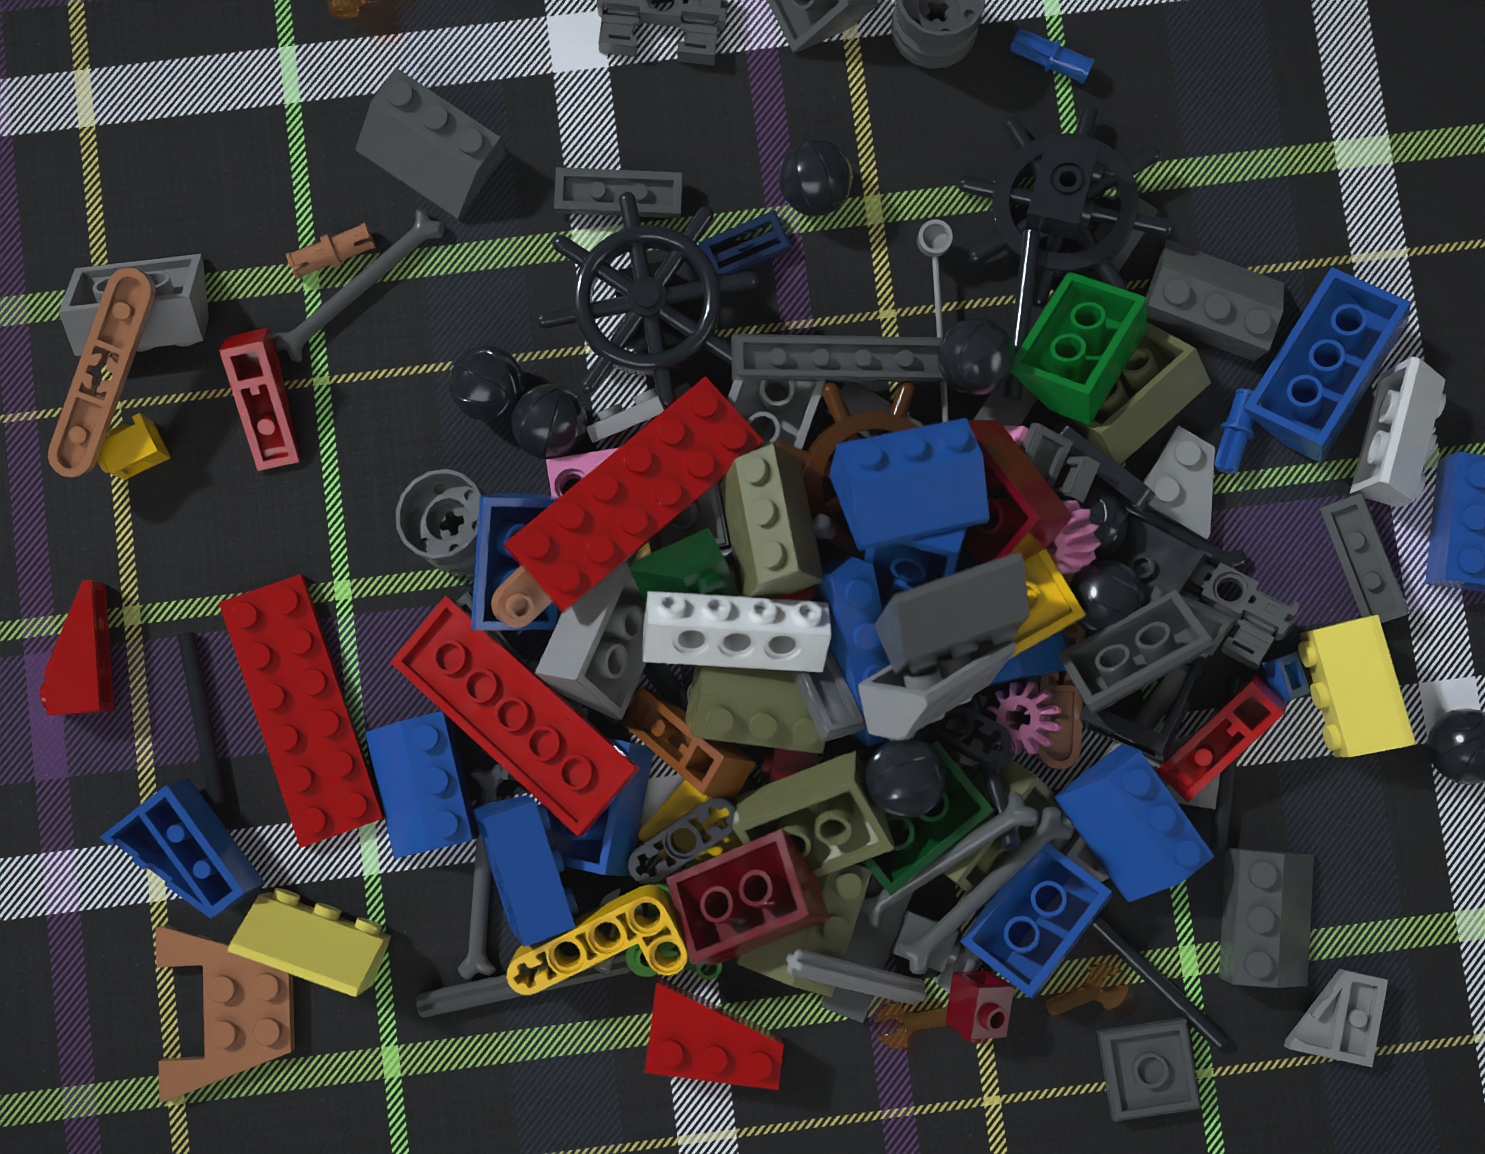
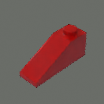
[219,328,300,471]
[40,580,114,716]
[1156,674,1287,802]

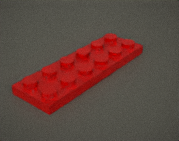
[504,376,764,614]
[219,574,385,848]
[390,596,640,836]

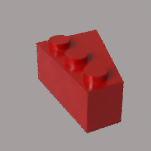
[645,976,784,1090]

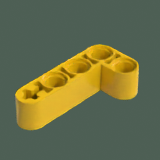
[507,885,688,995]

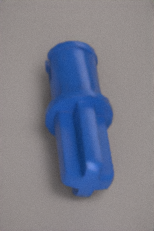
[1010,29,1095,84]
[1214,388,1255,474]

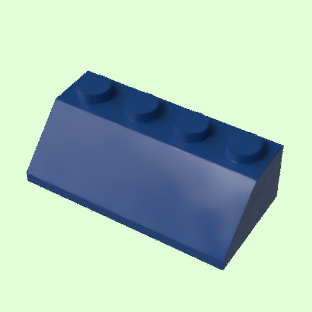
[1244,267,1411,463]

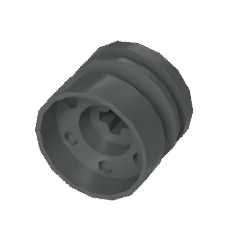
[891,0,986,69]
[396,469,488,576]

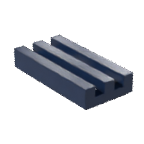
[698,210,792,277]

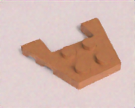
[156,926,295,1102]

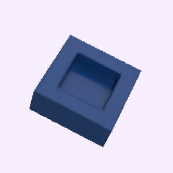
[1262,651,1311,702]

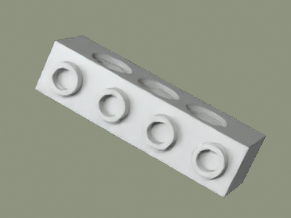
[643,591,831,672]

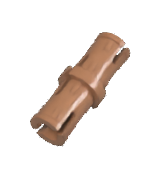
[286,222,376,279]

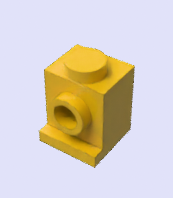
[97,413,171,480]

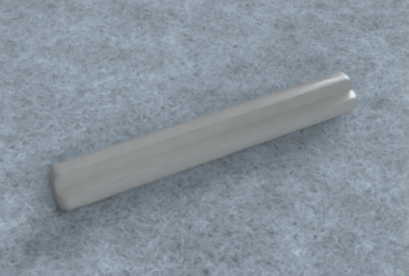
[786,949,927,1005]

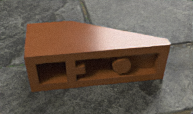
[622,687,756,798]

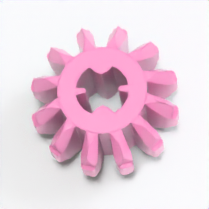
[1046,500,1102,575]
[986,682,1061,755]

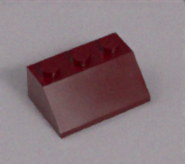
[963,420,1073,566]
[666,829,830,966]

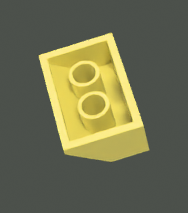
[1298,614,1416,757]
[228,888,391,997]

